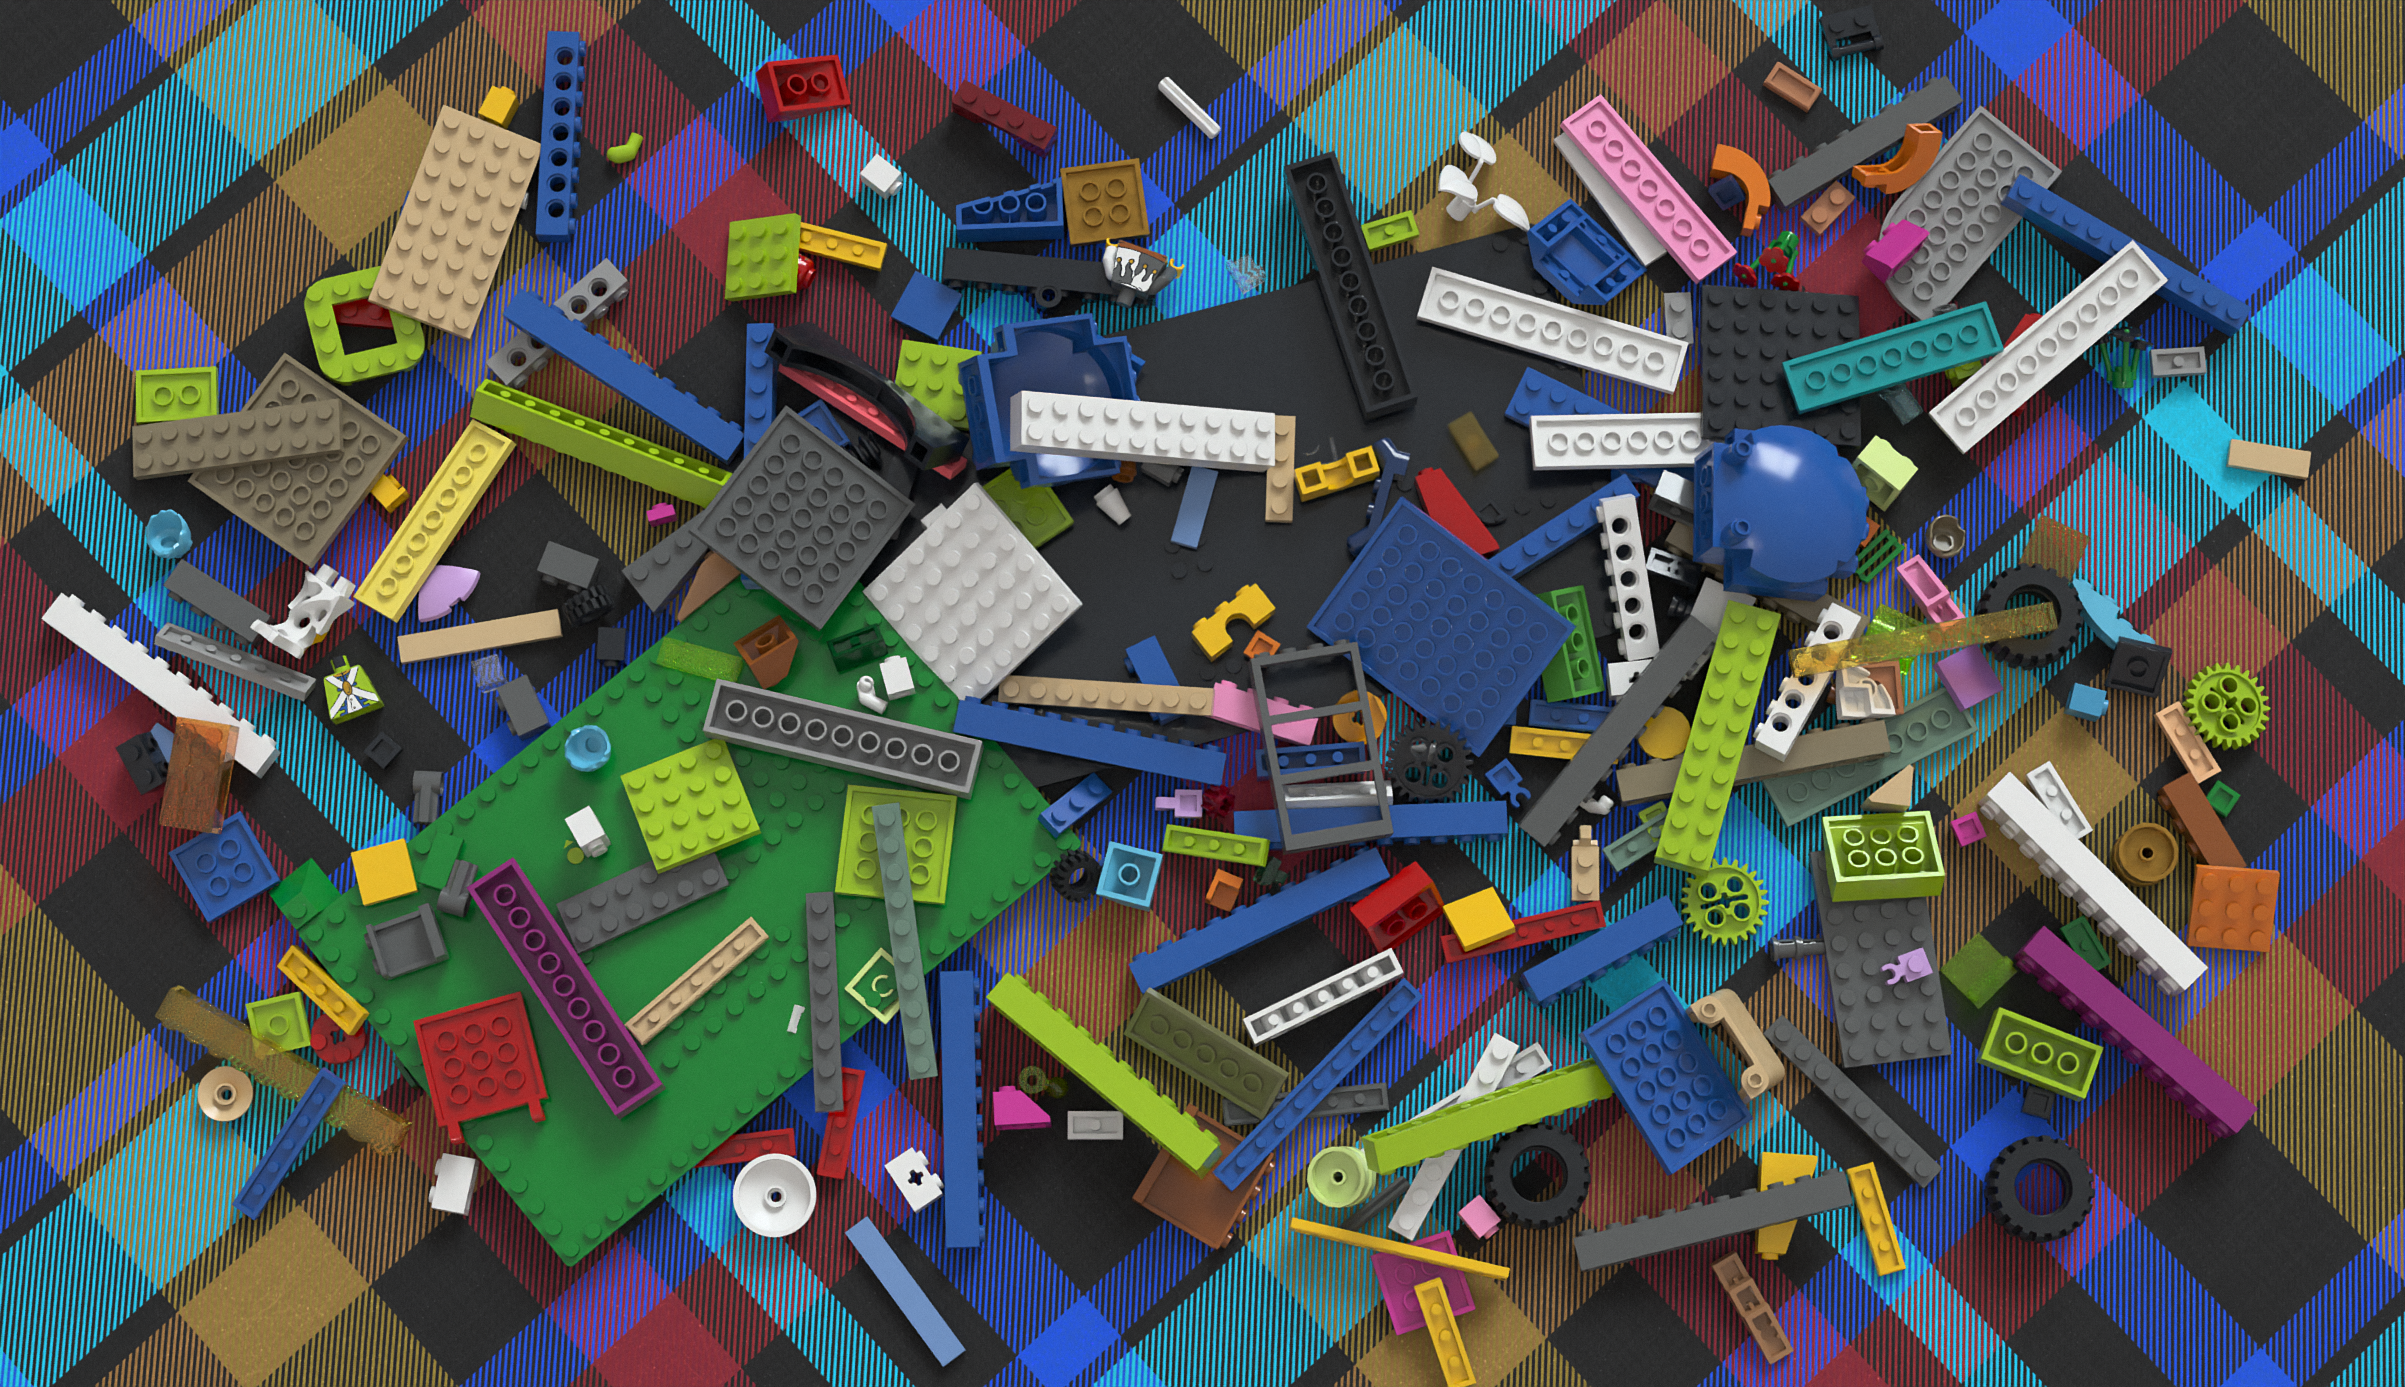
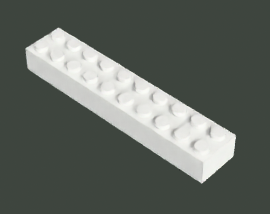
[1010,391,1275,472]
[1978,772,2208,997]

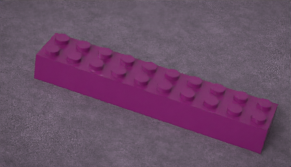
[467,858,666,1120]
[2013,926,2258,1139]

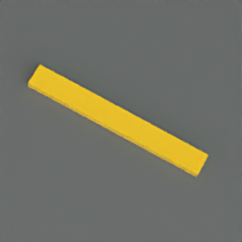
[1290,1217,1510,1281]

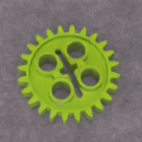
[2182,663,2270,750]
[1679,857,1769,947]

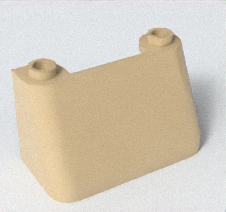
[1686,989,1785,1105]

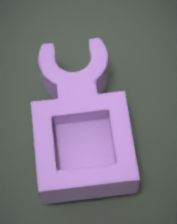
[1880,947,1933,986]

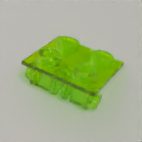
[1940,932,2017,1009]

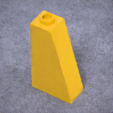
[1754,1152,1818,1260]

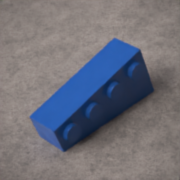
[956,177,1064,243]

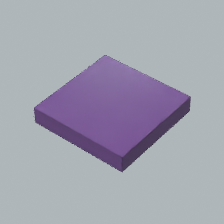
[1933,643,2004,712]

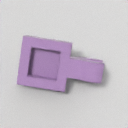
[1155,789,1202,818]

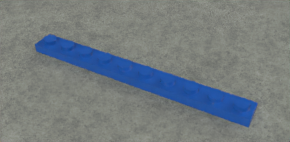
[1212,978,1424,1192]

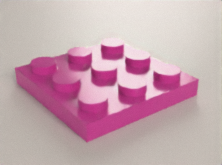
[1370,1230,1476,1336]

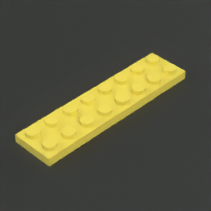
[353,419,516,623]

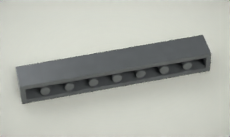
[1768,75,1963,214]

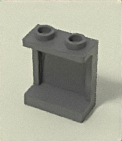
[364,903,450,981]

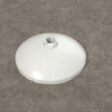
[733,1154,817,1237]

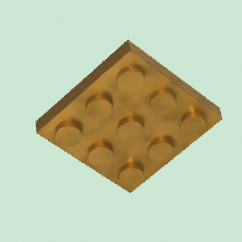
[1060,158,1150,247]

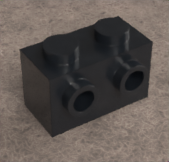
[115,731,176,795]

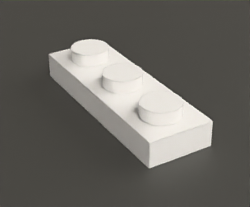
[2025,761,2093,839]

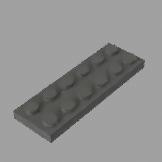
[556,852,730,955]

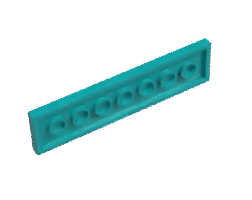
[1781,301,2004,414]

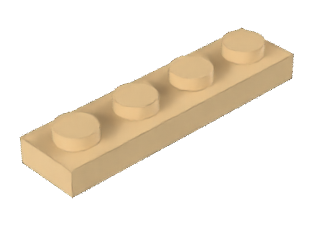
[1265,415,1295,523]

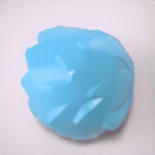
[146,510,193,559]
[564,725,611,772]

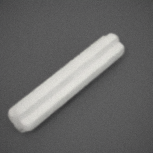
[1158,77,1221,139]

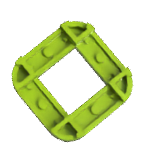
[304,266,425,386]

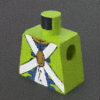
[324,655,385,725]

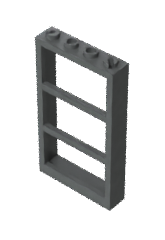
[1248,639,1394,855]

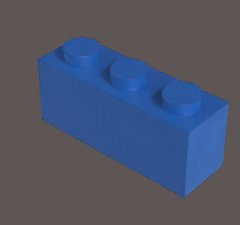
[1123,635,1183,726]

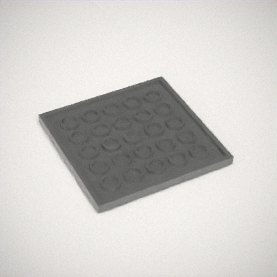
[688,406,915,631]

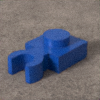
[1484,758,1531,809]

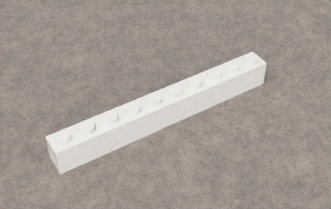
[41,593,280,779]

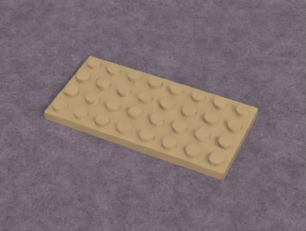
[368,105,541,341]

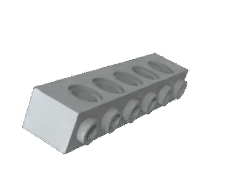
[486,258,631,389]

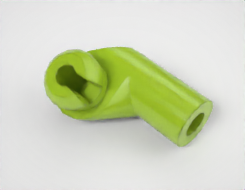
[607,132,643,164]

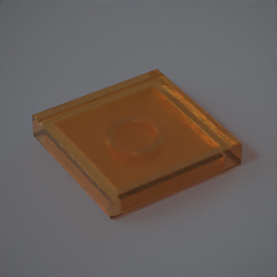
[2018,514,2090,585]

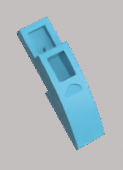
[2069,578,2156,650]

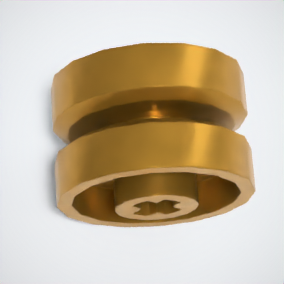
[2111,823,2178,887]

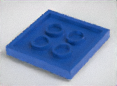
[169,811,282,924]

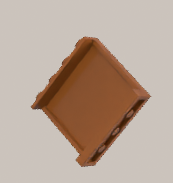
[1132,1103,1276,1252]

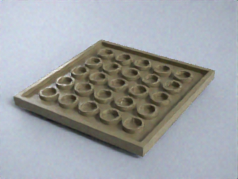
[188,353,409,568]

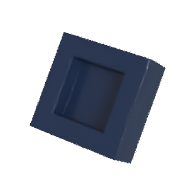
[1708,175,1746,211]

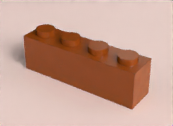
[2157,772,2247,868]

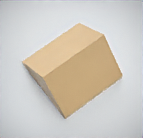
[1860,764,1913,813]

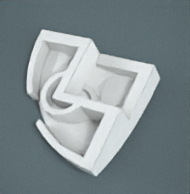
[1836,661,1896,720]

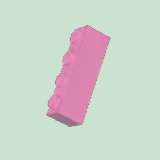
[1205,680,1318,746]

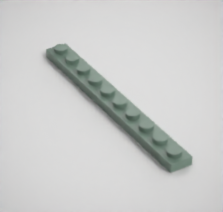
[872,802,938,1080]

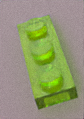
[656,636,743,683]

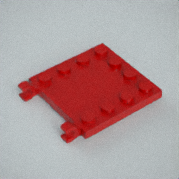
[413,991,549,1146]

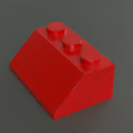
[1350,861,1445,954]

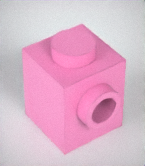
[1457,1194,1501,1240]

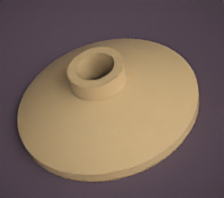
[197,1066,253,1122]

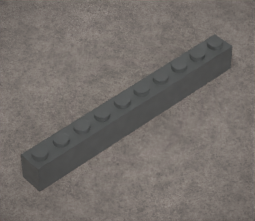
[1517,615,1717,847]
[1573,1168,1853,1273]

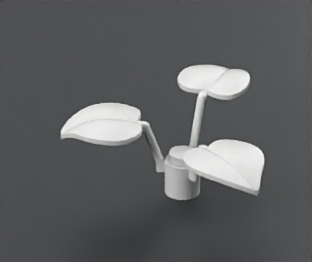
[1438,131,1530,233]

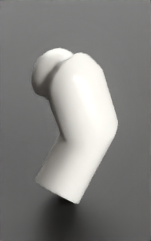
[856,676,888,714]
[1579,795,1614,815]

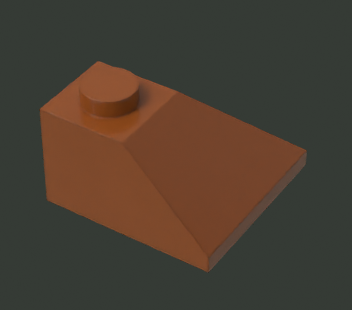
[733,615,798,690]

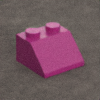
[1862,219,1930,284]
[993,1086,1052,1131]

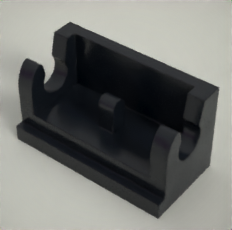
[1646,547,1703,595]

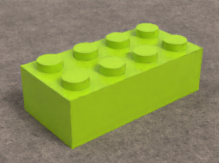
[1976,1007,2104,1102]

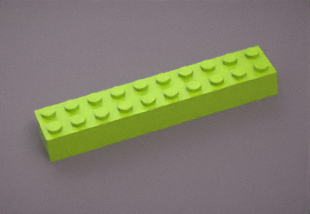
[1654,600,1781,877]
[986,972,1223,1179]

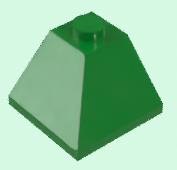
[268,858,342,932]

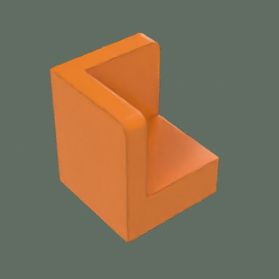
[1205,869,1243,912]

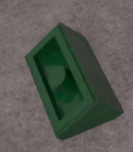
[827,623,888,672]

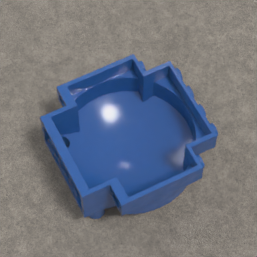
[958,313,1141,489]
[1693,425,1869,602]

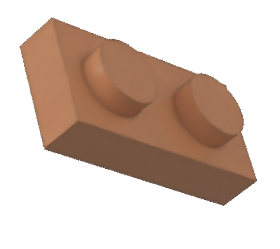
[1799,180,1856,237]

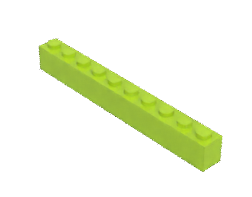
[470,378,733,509]
[1361,1058,1614,1175]

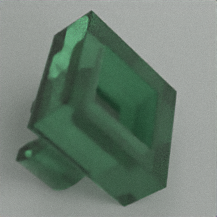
[1252,856,1288,886]

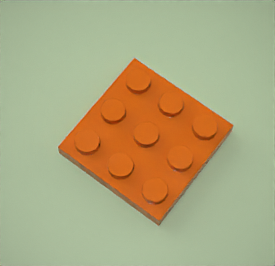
[2186,864,2280,952]

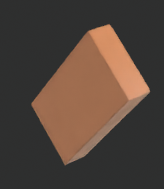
[1763,61,1822,113]

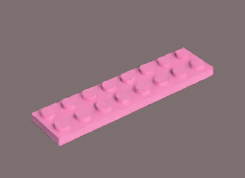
[1560,94,1737,285]

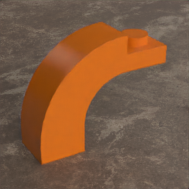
[1851,123,1943,194]
[1710,144,1770,237]

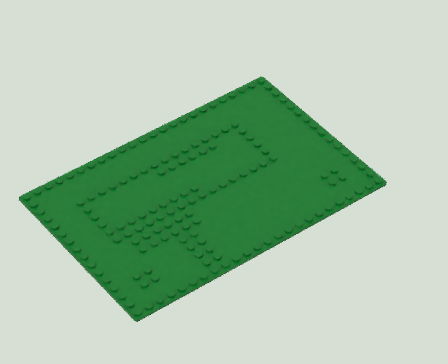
[299,575,1081,1267]

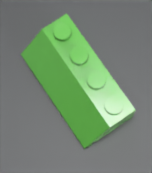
[1535,585,1605,703]

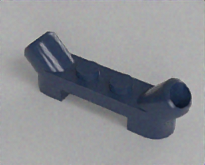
[1346,437,1411,558]

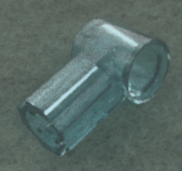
[1877,383,1924,425]

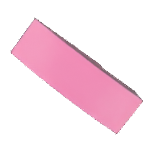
[1896,554,1966,641]

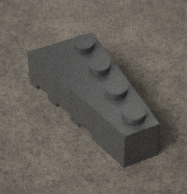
[622,510,711,619]

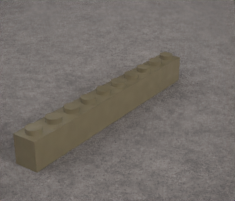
[1615,718,1891,807]

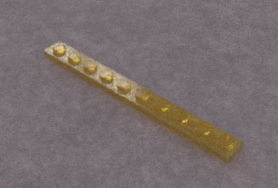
[1788,602,2058,679]

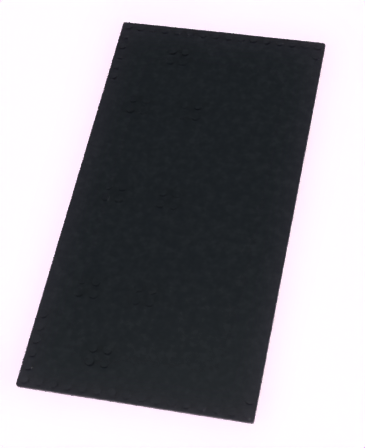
[718,223,1641,789]

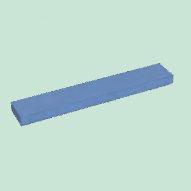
[845,1216,966,1367]

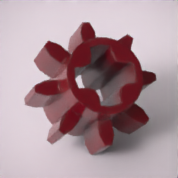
[1201,784,1235,819]

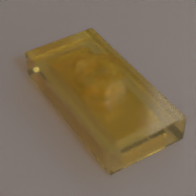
[1448,411,1499,471]

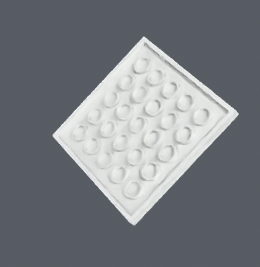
[862,483,1083,701]

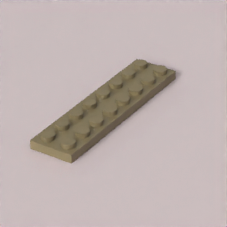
[132,398,344,480]

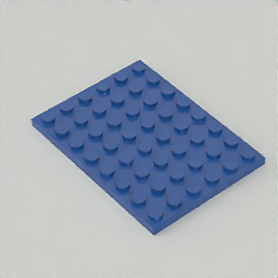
[1307,496,1577,757]

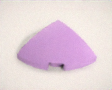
[418,565,480,622]

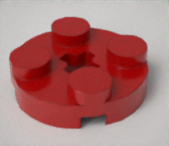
[310,1013,367,1065]

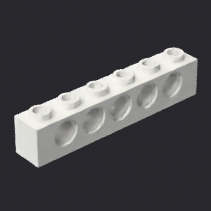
[1596,494,1660,661]
[1753,602,1861,762]
[1243,948,1404,1048]

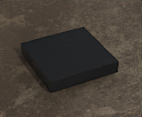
[2104,636,2172,698]

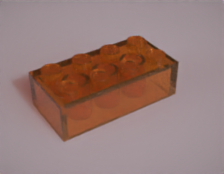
[158,716,240,835]

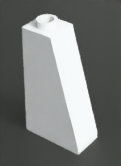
[1681,577,1756,681]

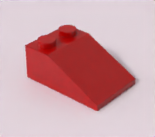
[755,54,851,123]

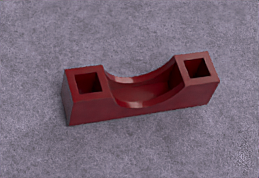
[951,80,1058,159]

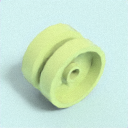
[1307,1146,1376,1208]

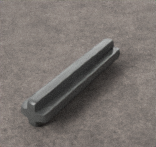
[1340,1176,1410,1232]

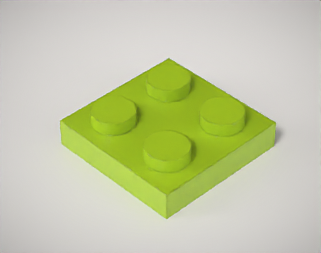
[245,991,311,1058]

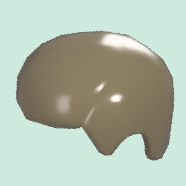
[1924,514,1966,559]

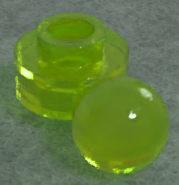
[1018,1066,1068,1099]

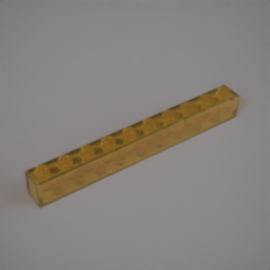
[155,985,413,1156]

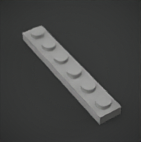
[154,622,316,701]

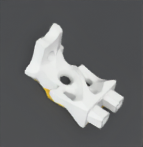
[250,564,356,659]

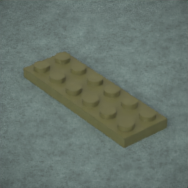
[1124,987,1290,1120]

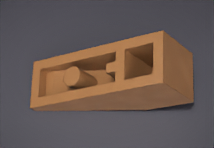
[677,550,741,623]

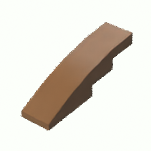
[1710,1250,1794,1365]

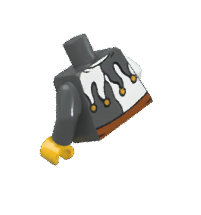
[1102,238,1185,309]

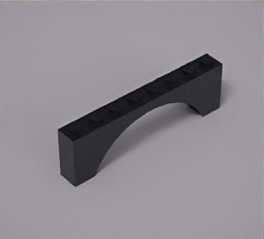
[764,321,969,471]

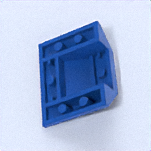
[1527,198,1647,305]

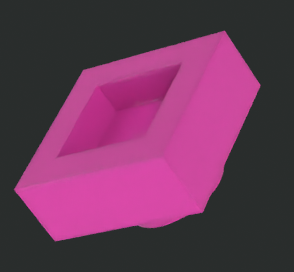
[646,503,678,527]
[1949,811,1987,848]

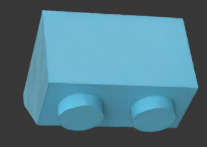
[1096,841,1163,912]

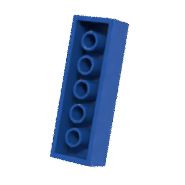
[1519,895,1683,1009]

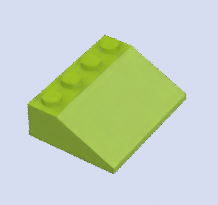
[1821,811,1945,902]

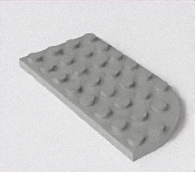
[1878,105,2062,321]

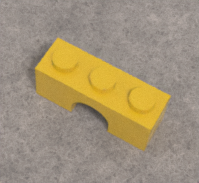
[1294,446,1380,502]
[1191,583,1276,662]

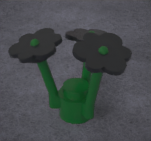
[2094,327,2154,388]

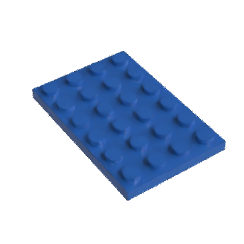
[1578,978,1754,1176]

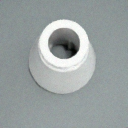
[1094,484,1132,525]

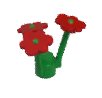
[1732,231,1800,291]

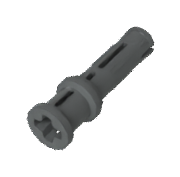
[1769,936,1825,962]

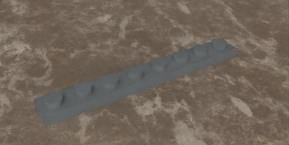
[806,891,844,1113]
[1763,1015,1943,1189]

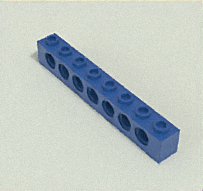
[536,31,587,243]

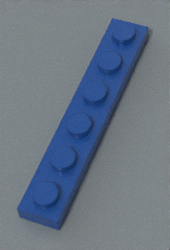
[232,1067,347,1220]

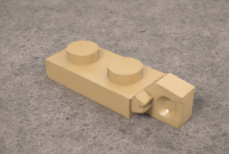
[1571,825,1599,902]

